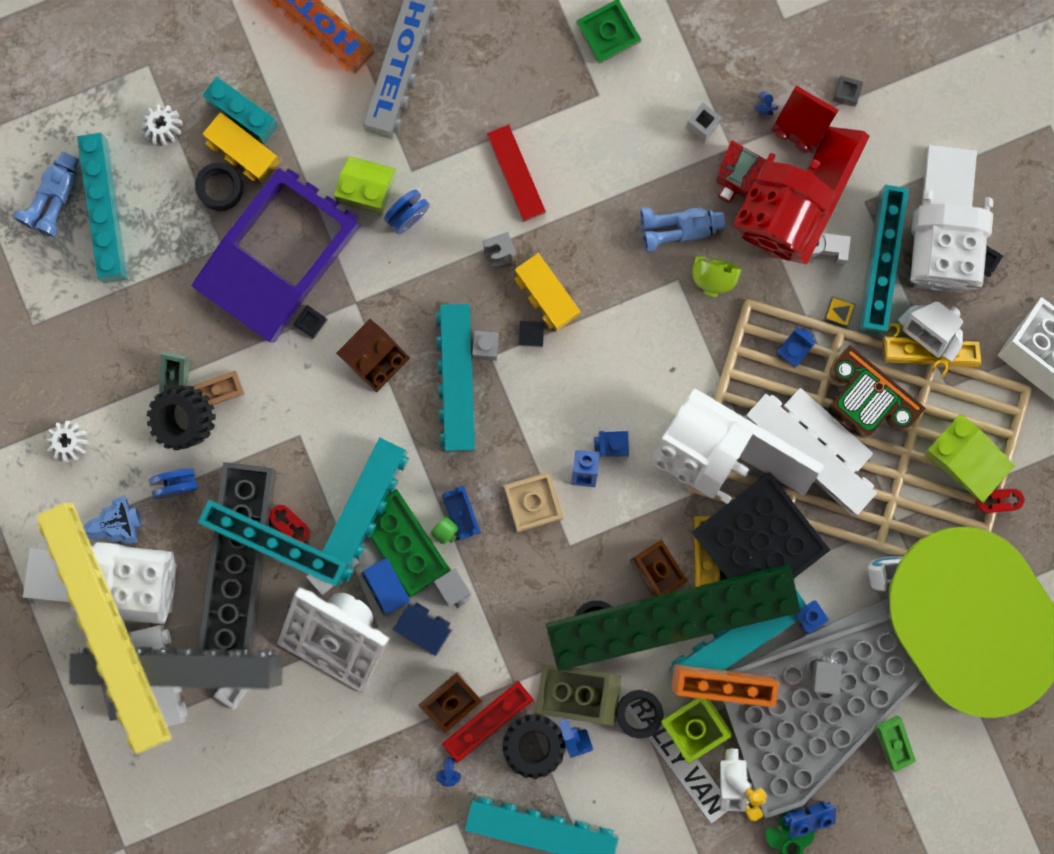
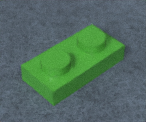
[876,716,916,772]

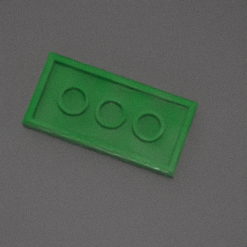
[370,489,451,598]

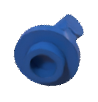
[754,91,778,115]
[436,757,461,787]

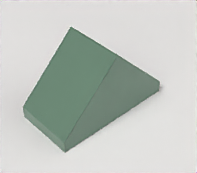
[159,351,192,393]

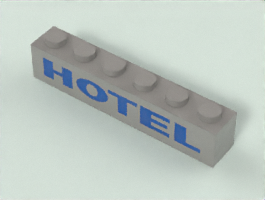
[363,0,438,139]

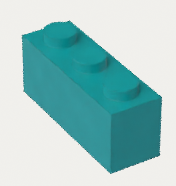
[202,76,278,144]

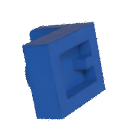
[776,327,816,368]
[594,431,629,457]
[571,450,599,487]
[795,600,829,634]
[559,719,593,758]

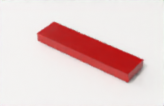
[487,124,546,222]
[442,680,534,763]

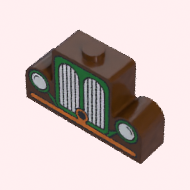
[829,345,926,438]

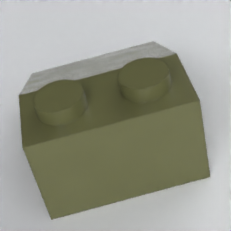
[536,664,622,726]

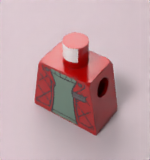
[716,140,766,203]

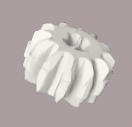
[141,104,183,146]
[45,421,89,463]

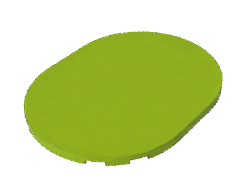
[888,527,1054,718]

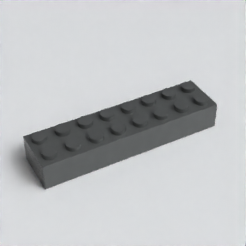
[198,462,276,654]
[69,647,283,689]

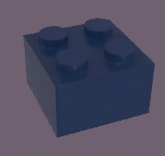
[392,602,453,656]

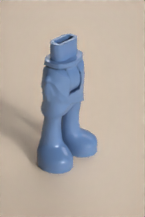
[12,152,79,238]
[640,207,726,253]

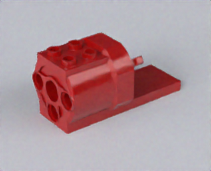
[733,126,870,265]

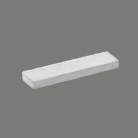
[783,388,874,472]

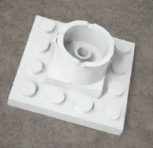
[277,588,389,693]

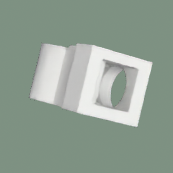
[811,233,851,265]

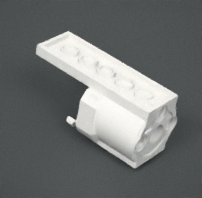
[910,145,993,293]
[651,388,824,504]
[23,542,178,624]

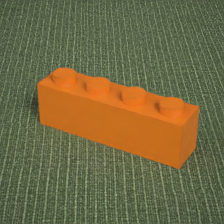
[671,665,779,707]

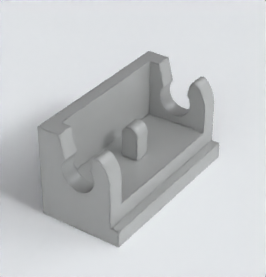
[483,232,516,268]

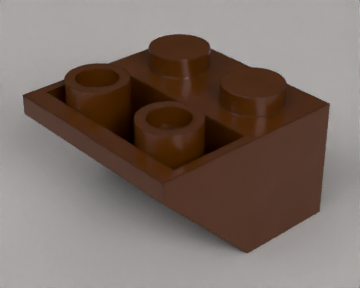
[336,319,410,393]

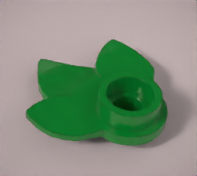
[765,811,815,854]

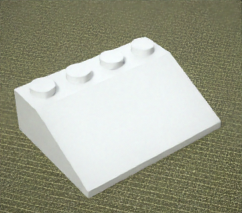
[997,297,1054,400]

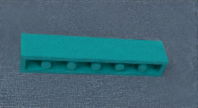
[77,132,128,283]
[858,184,909,336]
[436,304,475,453]
[322,437,409,585]
[198,500,349,587]
[669,590,806,674]
[465,796,619,854]

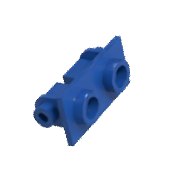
[783,801,837,839]

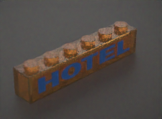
[266,0,374,73]

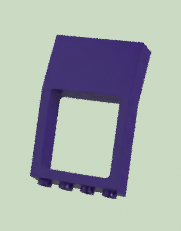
[191,168,361,343]

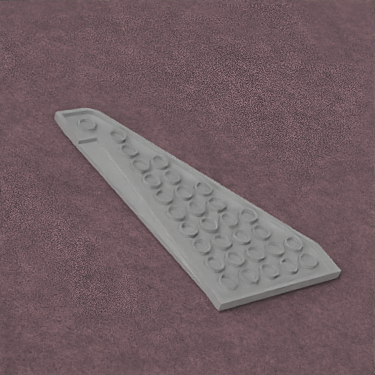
[723,597,924,819]

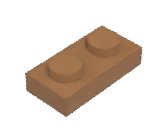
[194,371,245,406]

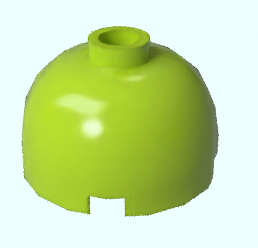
[692,256,742,297]

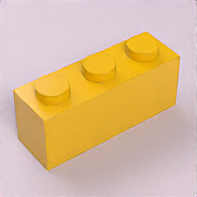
[202,112,280,184]
[513,253,581,332]

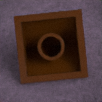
[630,539,688,597]
[418,672,482,733]

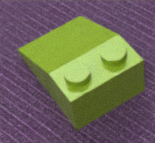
[925,413,1015,503]

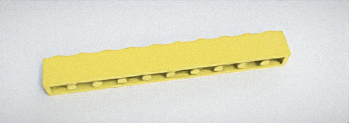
[37,503,172,754]

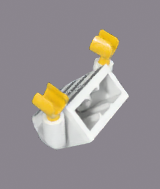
[886,301,963,378]
[720,749,767,822]

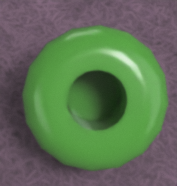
[431,517,458,544]

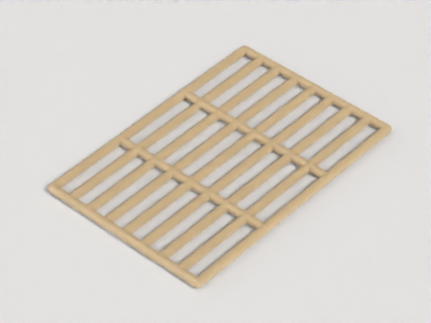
[687,299,1032,557]

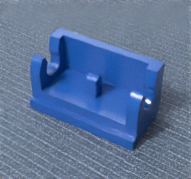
[442,485,481,541]
[361,558,410,616]

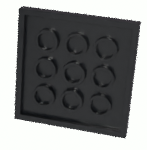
[691,472,830,579]

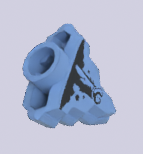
[83,495,142,545]

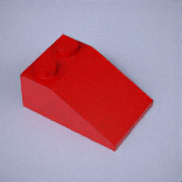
[771,85,839,153]

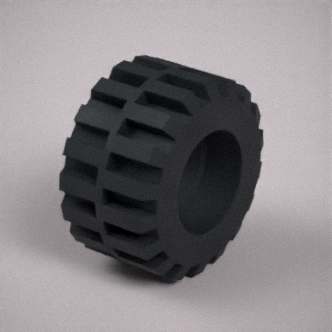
[146,385,216,450]
[503,714,565,779]

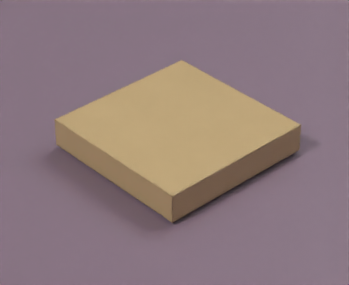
[503,472,564,533]

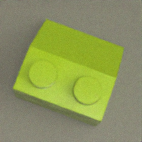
[334,156,396,215]
[661,698,732,764]

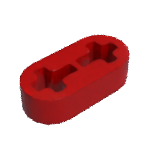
[975,489,1024,513]
[270,505,311,543]

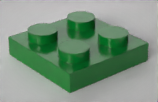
[576,0,641,64]

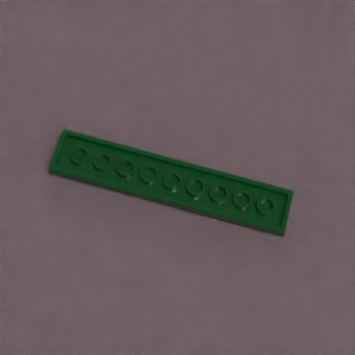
[546,564,801,671]

